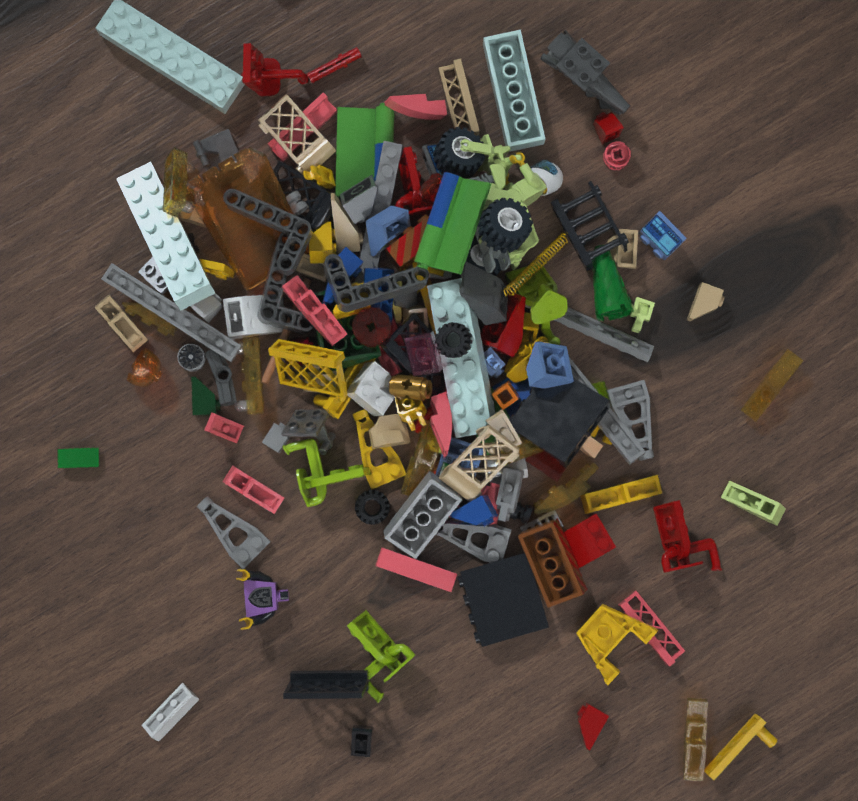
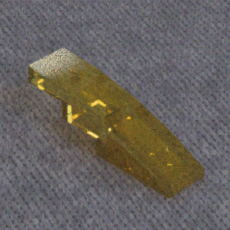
[683,698,708,781]

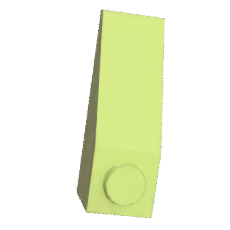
[721,481,786,526]

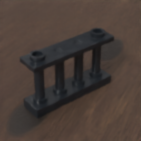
[551,181,629,271]

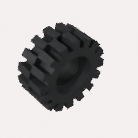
[434,322,473,358]
[355,490,390,525]

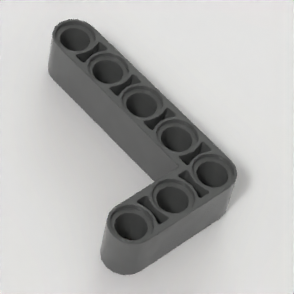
[223,189,313,276]
[257,233,313,334]
[324,254,429,312]

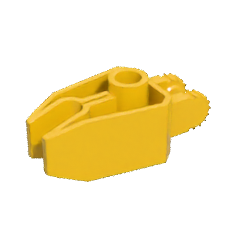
[504,336,549,383]
[395,397,427,431]

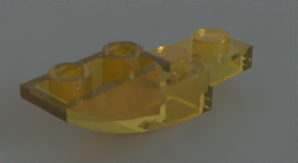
[741,349,804,422]
[400,420,440,496]
[533,462,599,514]

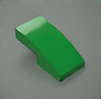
[57,448,99,468]

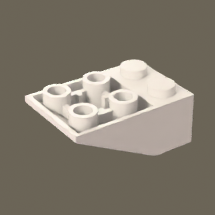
[223,294,286,340]

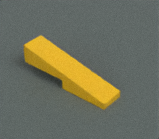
[580,475,662,514]

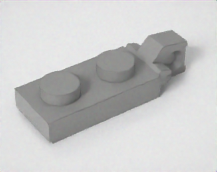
[496,466,524,522]

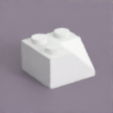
[347,361,394,416]

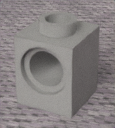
[262,422,290,454]

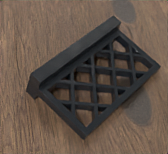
[379,313,446,400]
[283,670,369,699]

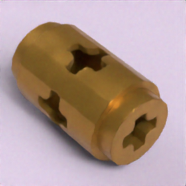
[389,375,432,401]

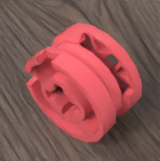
[603,141,631,170]

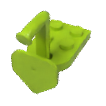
[505,262,568,345]
[283,438,371,507]
[347,610,415,703]

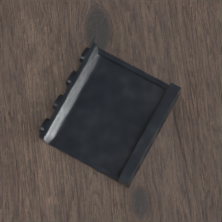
[509,378,611,468]
[457,553,549,647]

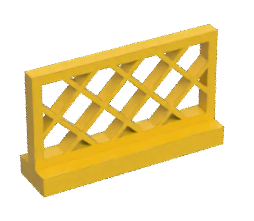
[268,339,347,398]

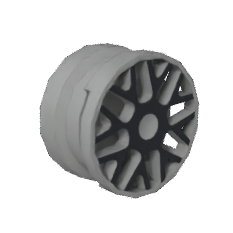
[177,344,206,372]

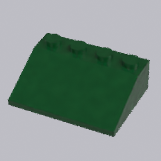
[314,291,381,373]

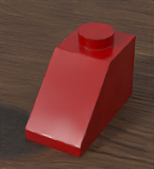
[593,112,624,144]
[577,703,609,750]

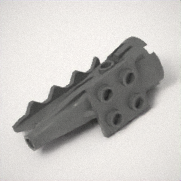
[540,30,631,116]

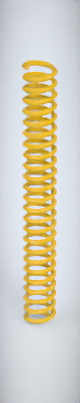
[504,233,568,296]

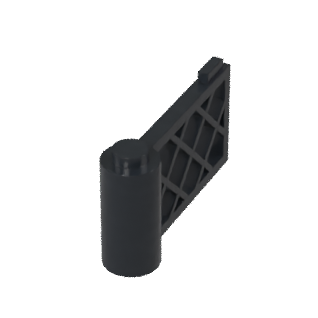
[260,160,341,232]

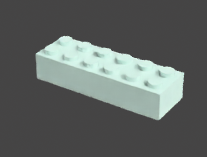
[483,30,545,152]

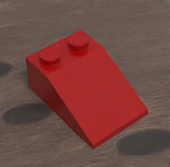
[480,292,526,358]
[564,513,616,568]

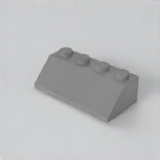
[383,471,462,559]

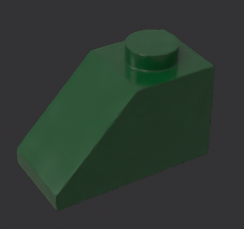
[191,377,221,417]

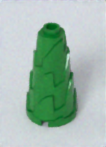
[593,245,634,321]

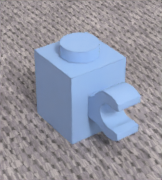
[484,347,506,379]

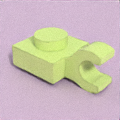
[630,297,655,333]

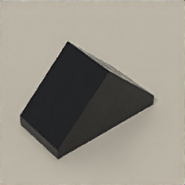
[351,725,373,757]

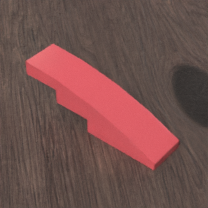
[281,275,347,346]
[375,548,457,592]

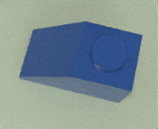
[450,495,498,527]

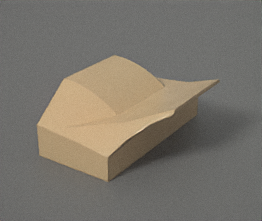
[607,229,638,269]
[368,414,410,449]

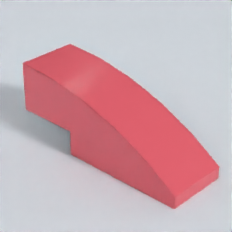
[384,94,447,120]
[430,392,452,457]
[222,465,284,514]

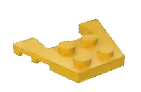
[576,604,658,685]

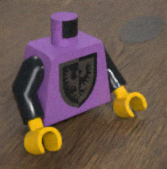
[236,569,289,630]

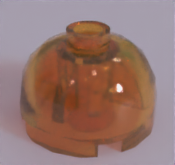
[126,348,162,387]

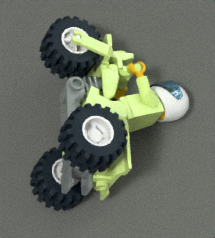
[433,127,563,279]

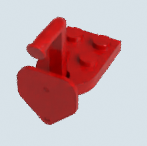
[241,43,309,96]
[395,146,438,220]
[653,500,722,573]

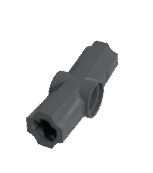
[205,349,237,406]

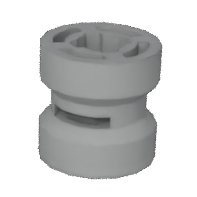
[282,191,309,216]

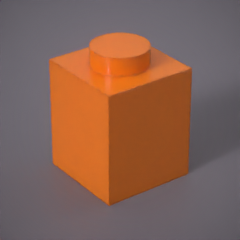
[492,380,519,410]

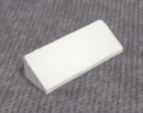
[142,683,199,741]

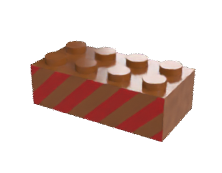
[386,214,429,272]
[518,518,588,608]

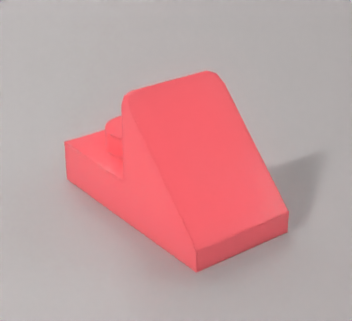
[205,412,244,443]

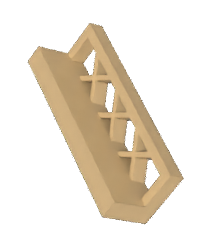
[439,59,480,136]

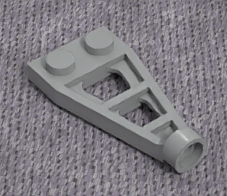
[607,380,654,461]
[197,496,271,569]
[435,520,512,563]

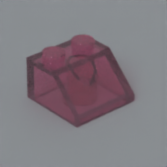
[404,331,443,376]

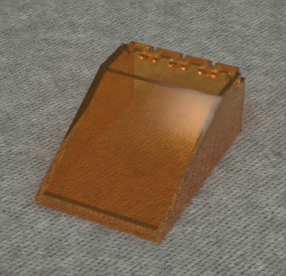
[186,147,309,291]

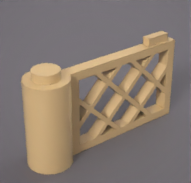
[258,94,336,175]
[439,425,520,502]

